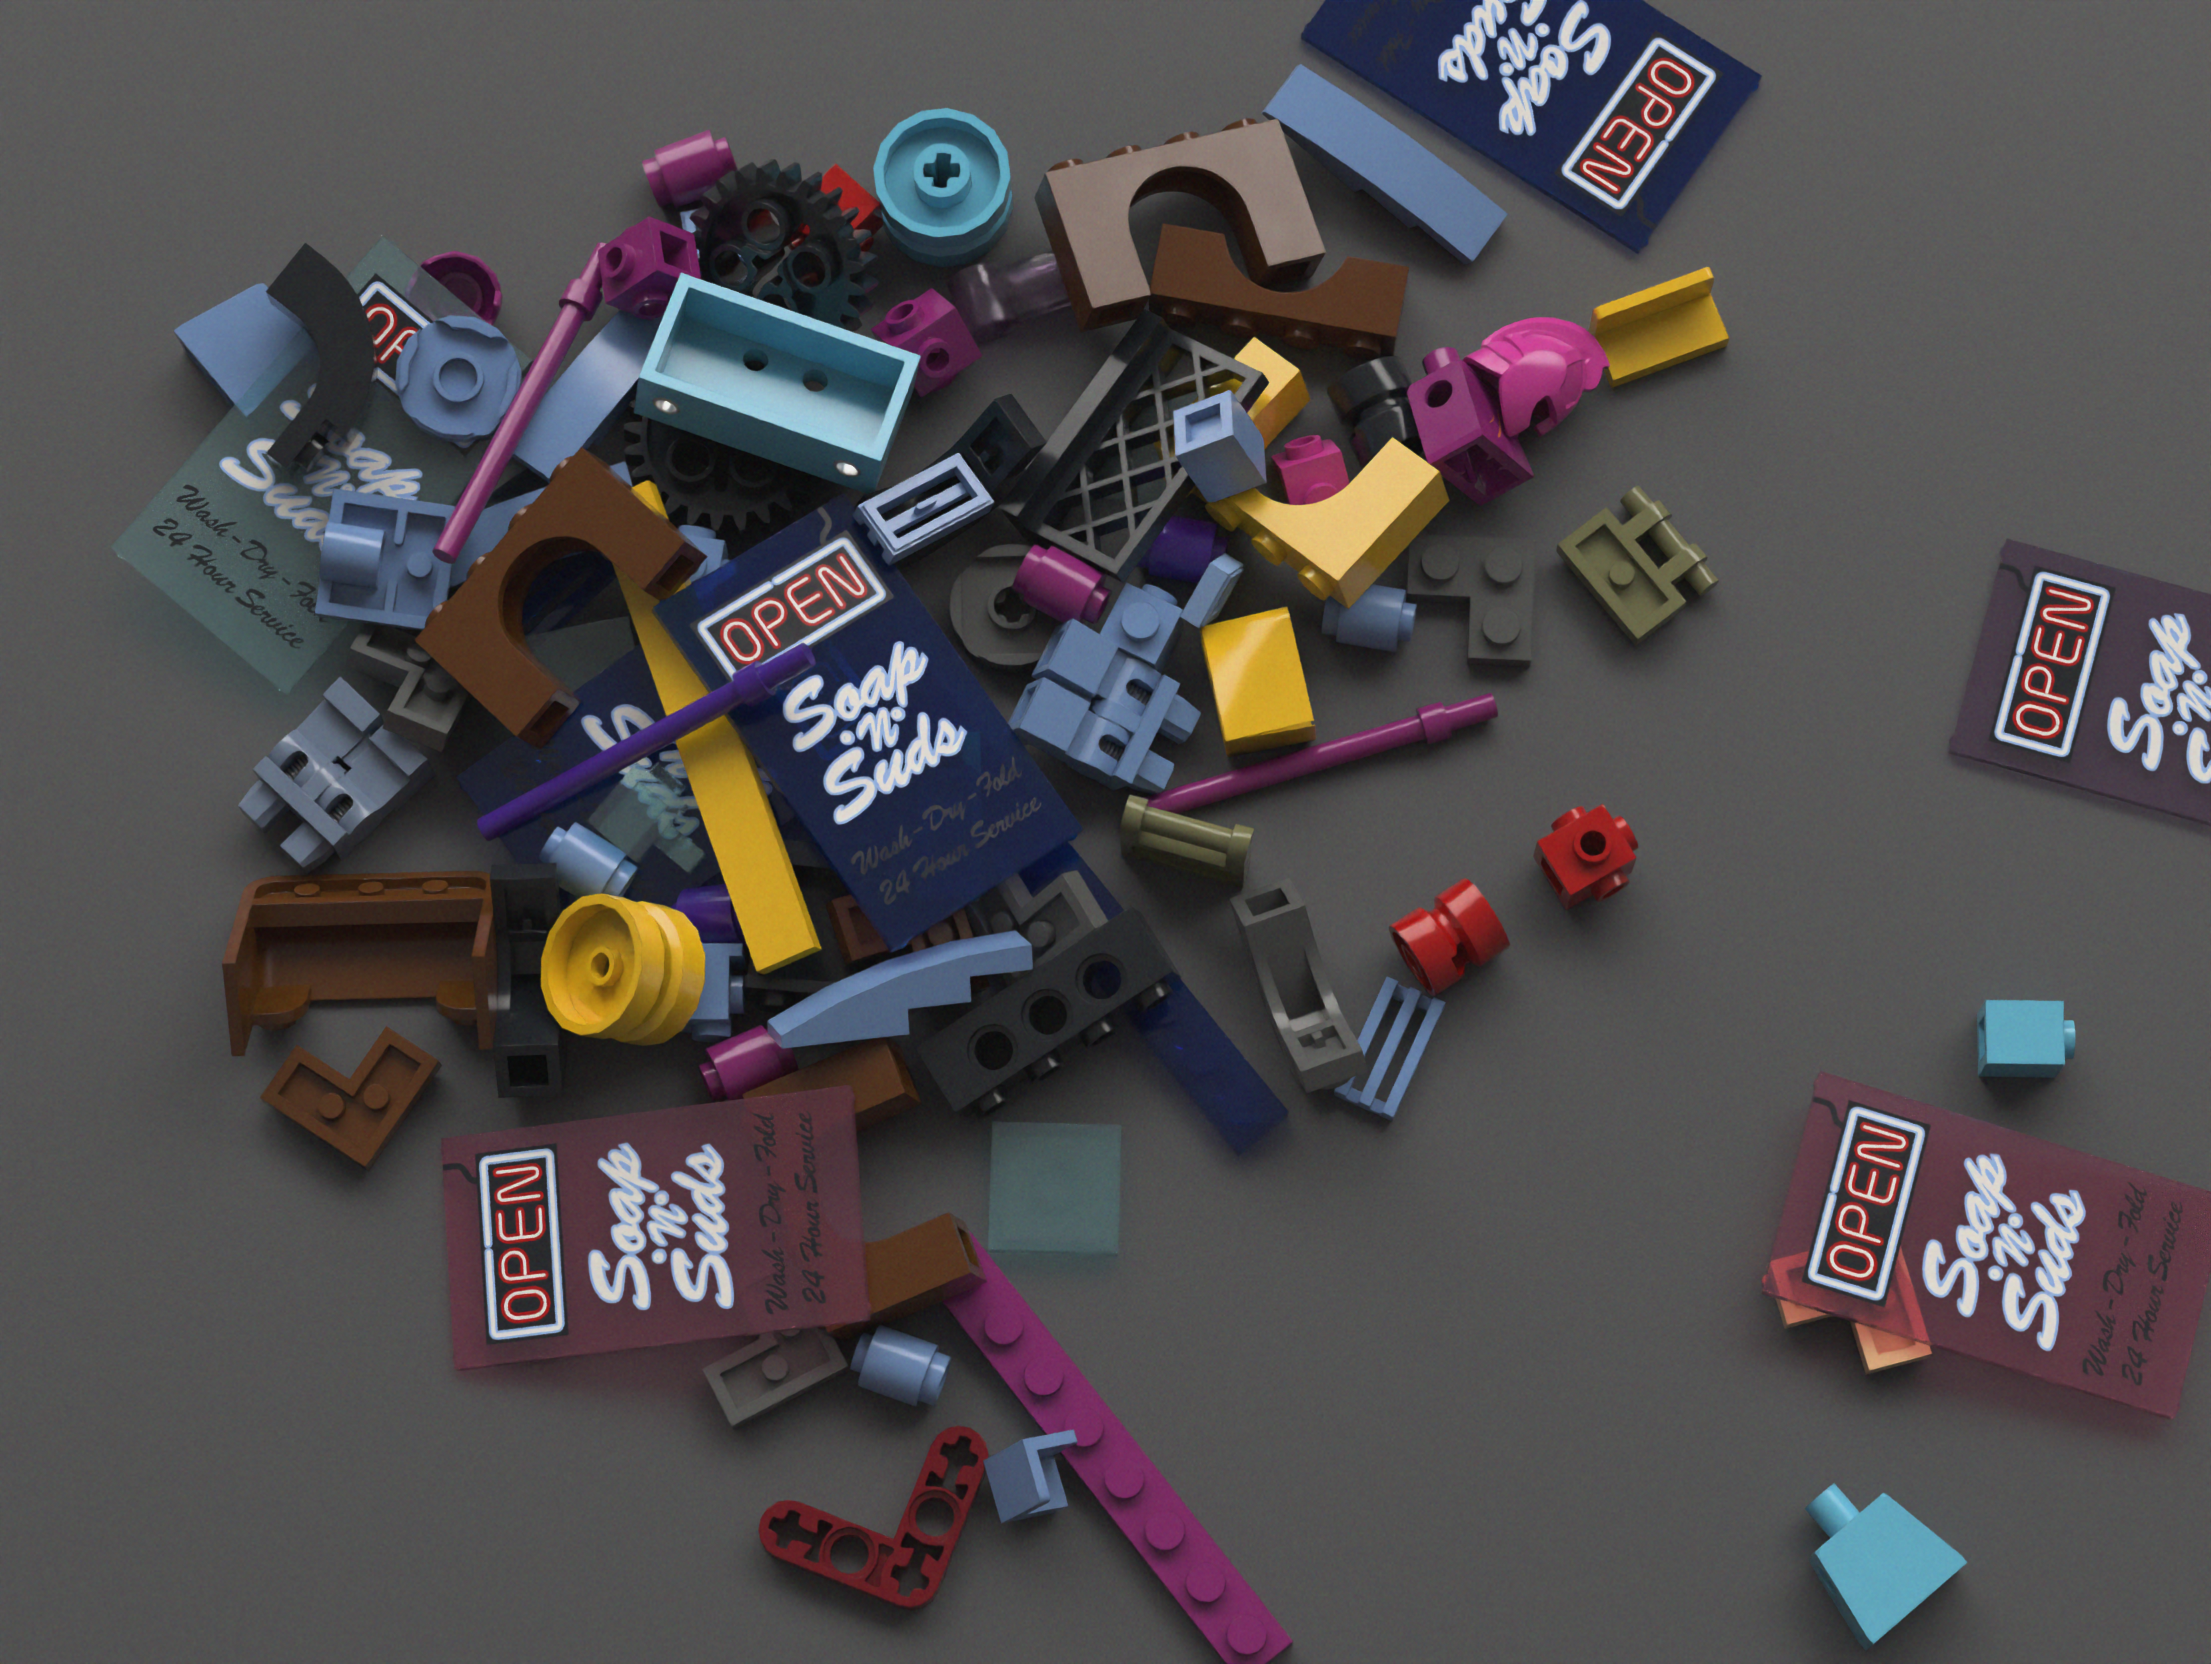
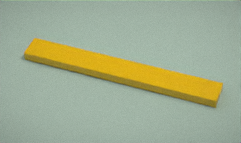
[612,480,822,974]

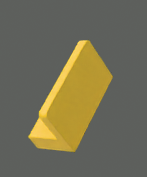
[1588,267,1729,388]

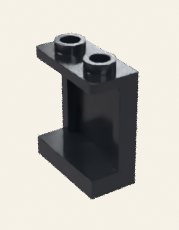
[742,839,890,1013]

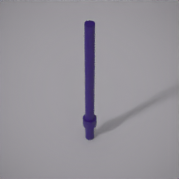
[477,643,816,841]

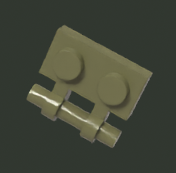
[1556,485,1719,646]

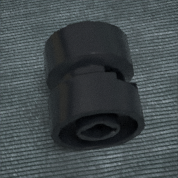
[1327,356,1424,470]

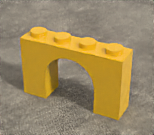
[1153,337,1449,609]

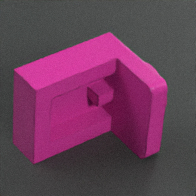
[1271,435,1349,505]

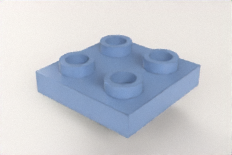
[315,488,456,632]

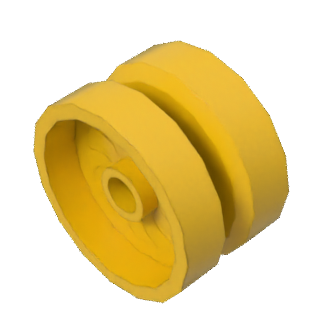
[541,893,705,1046]

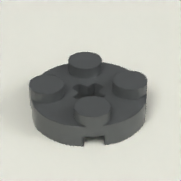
[949,544,1062,672]

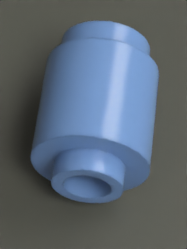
[1322,584,1417,652]
[538,822,638,899]
[850,1325,952,1407]

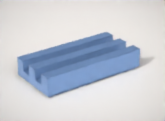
[853,453,994,566]
[1334,976,1446,1122]

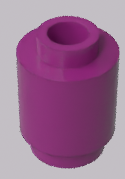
[642,129,738,208]
[1012,544,1112,625]
[698,1025,799,1108]

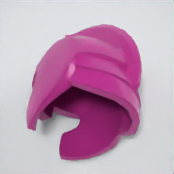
[1463,317,1610,437]

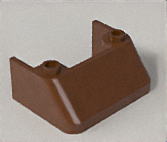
[222,871,498,1056]

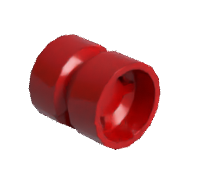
[1389,878,1510,996]

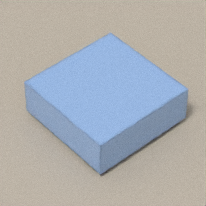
[1180,553,1244,628]

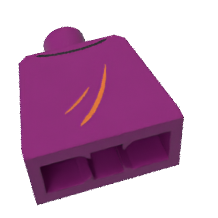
[1407,347,1534,506]

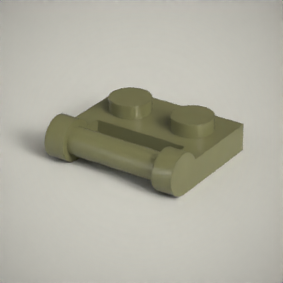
[1120,795,1255,888]

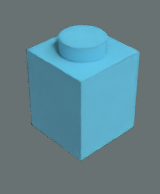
[1977,1000,2075,1078]

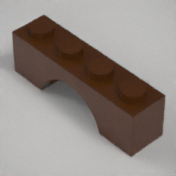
[1149,223,1409,360]

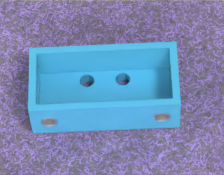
[634,273,921,494]

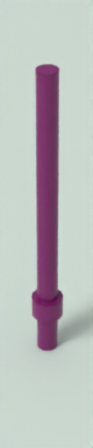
[432,242,606,564]
[1143,693,1498,814]

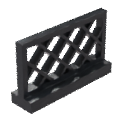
[999,309,1270,583]

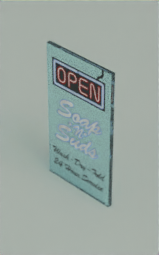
[111,235,556,695]

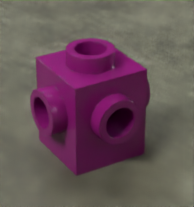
[598,216,701,321]
[870,288,982,397]

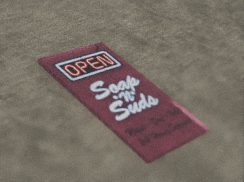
[1761,1071,2211,1420]
[440,1085,871,1371]

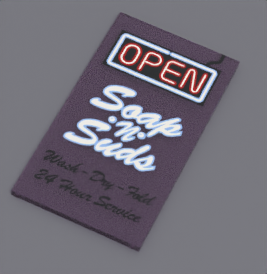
[1949,538,2211,826]

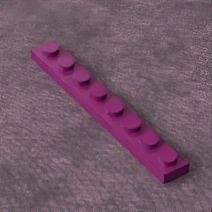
[941,1231,1293,1664]

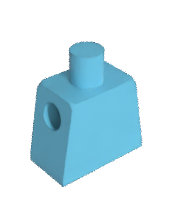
[1805,1483,1968,1651]

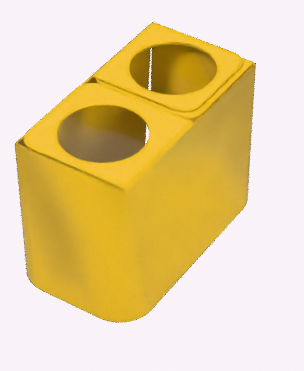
[1199,606,1316,757]

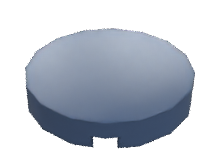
[395,315,522,443]

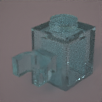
[587,762,707,874]

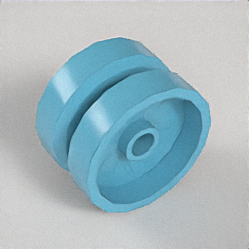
[873,108,1013,267]

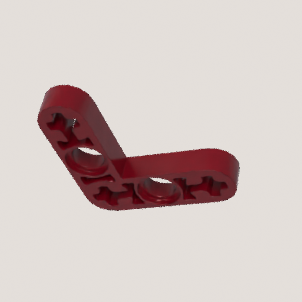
[758,1426,989,1611]

